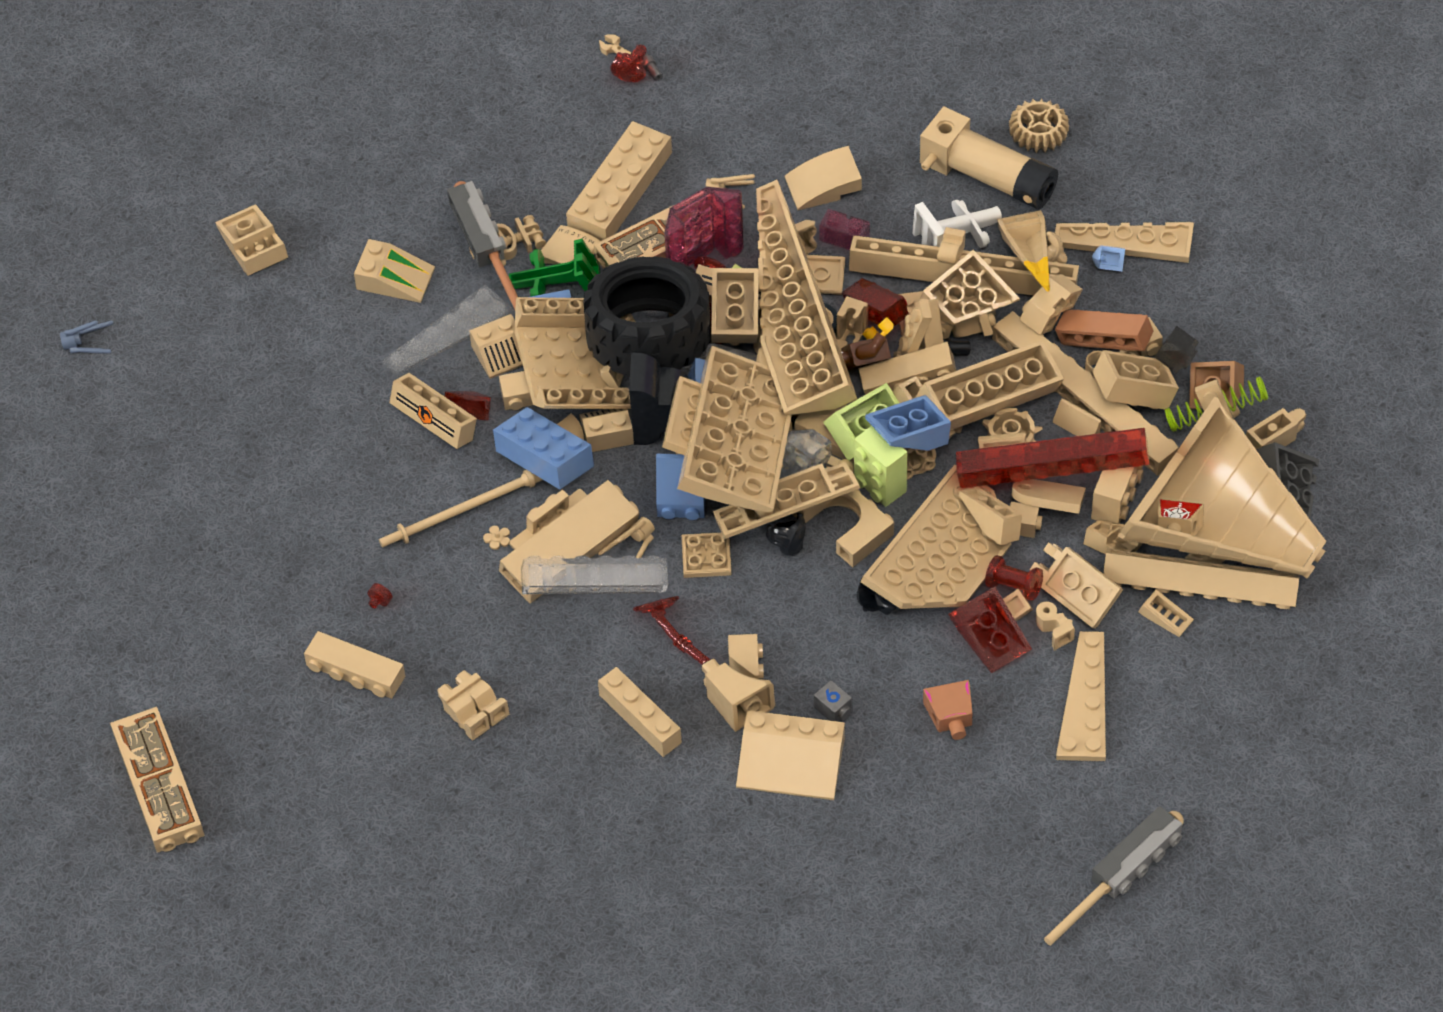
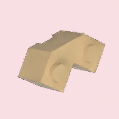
[1019,274,1083,335]

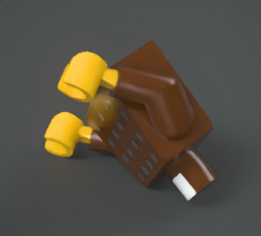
[841,317,894,370]

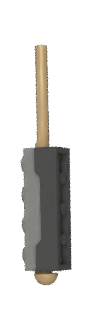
[1044,806,1184,946]

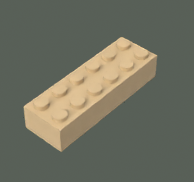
[566,121,672,241]
[916,340,1064,430]

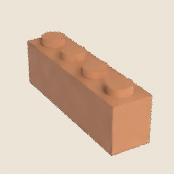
[1055,310,1154,351]

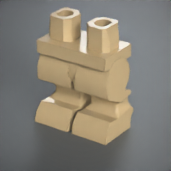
[437,670,510,741]

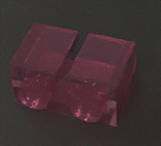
[819,208,870,251]

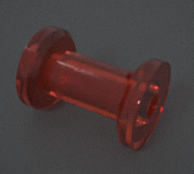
[985,555,1043,601]

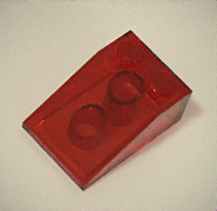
[948,587,1032,673]

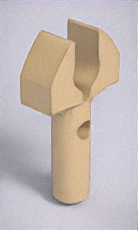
[599,35,636,62]

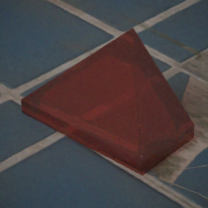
[444,391,491,420]

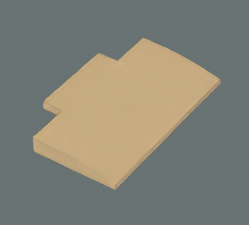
[662,346,792,513]

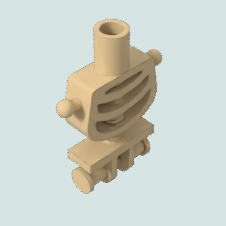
[469,215,546,266]

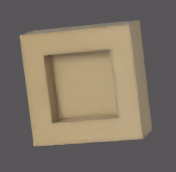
[999,589,1033,623]

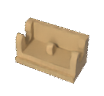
[837,296,868,343]

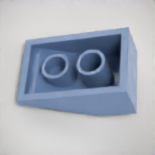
[865,395,951,451]
[656,454,706,520]

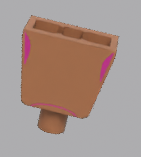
[923,680,972,740]

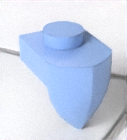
[1092,245,1125,272]

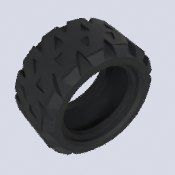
[583,256,711,375]

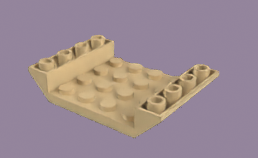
[515,297,631,409]

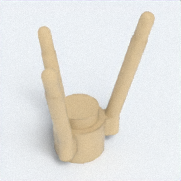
[706,174,755,209]
[598,517,655,565]

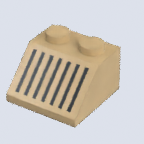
[469,314,523,379]
[579,409,634,452]

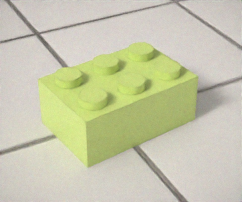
[823,383,899,461]
[854,426,907,507]

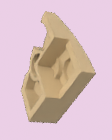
[1084,520,1143,554]

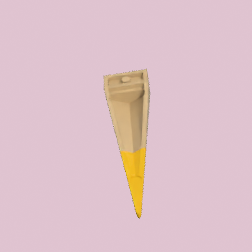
[997,210,1050,292]

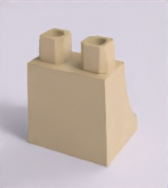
[702,659,775,732]

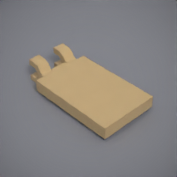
[1030,542,1123,628]

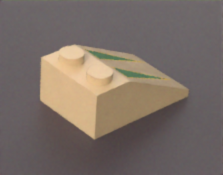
[354,239,435,303]

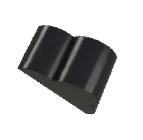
[629,353,689,445]

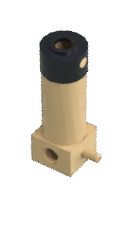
[920,106,1059,210]

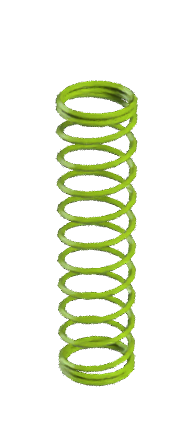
[1165,376,1268,432]

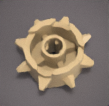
[982,408,1042,457]

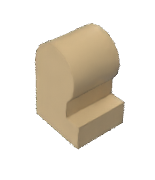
[938,227,966,264]

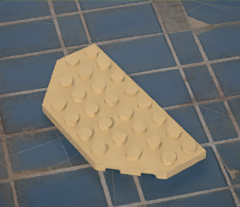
[861,465,1011,609]

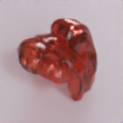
[610,44,646,82]

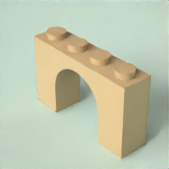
[792,466,894,567]

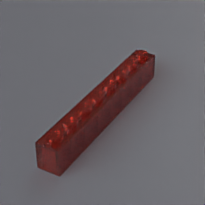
[956,428,1150,488]

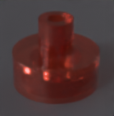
[367,583,393,609]

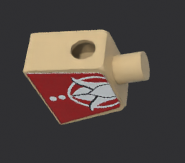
[1158,499,1204,537]

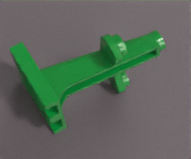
[509,238,600,297]

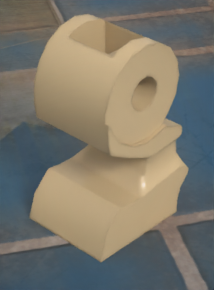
[1036,602,1075,651]

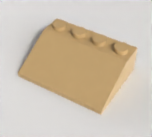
[736,710,845,800]

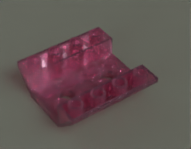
[664,186,744,266]

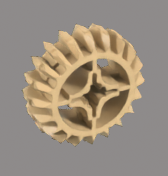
[1009,98,1069,153]

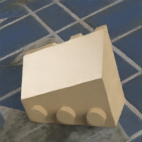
[920,249,1020,325]

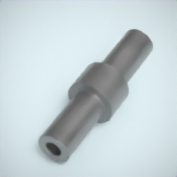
[635,45,663,81]

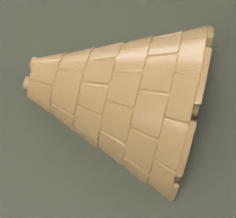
[1117,397,1326,578]

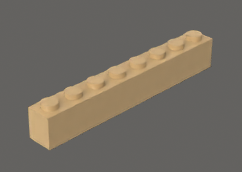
[1103,548,1299,609]

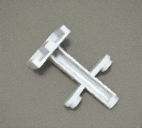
[912,200,1002,248]

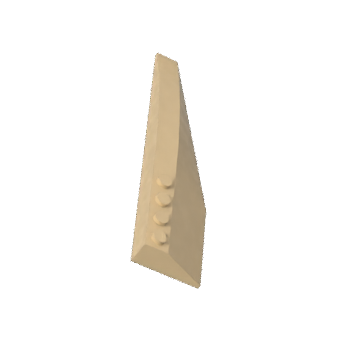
[756,180,857,415]

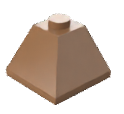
[1189,361,1244,409]

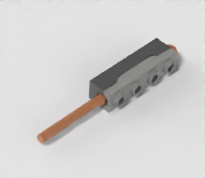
[447,181,518,309]

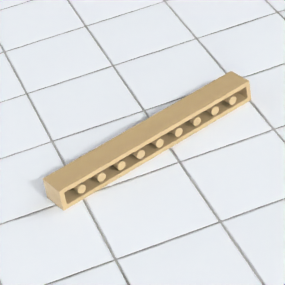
[849,236,1079,296]
[992,311,1179,476]

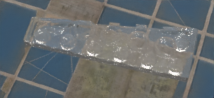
[382,285,515,378]

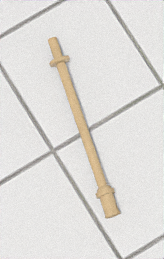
[379,470,543,548]

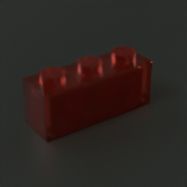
[842,278,909,327]

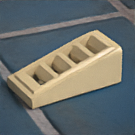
[1138,590,1194,637]

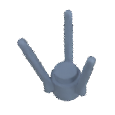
[60,320,114,354]

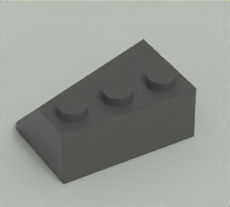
[1256,442,1319,520]

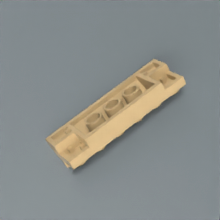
[713,462,860,539]

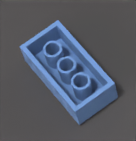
[493,407,594,490]

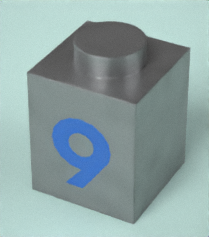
[814,681,852,722]

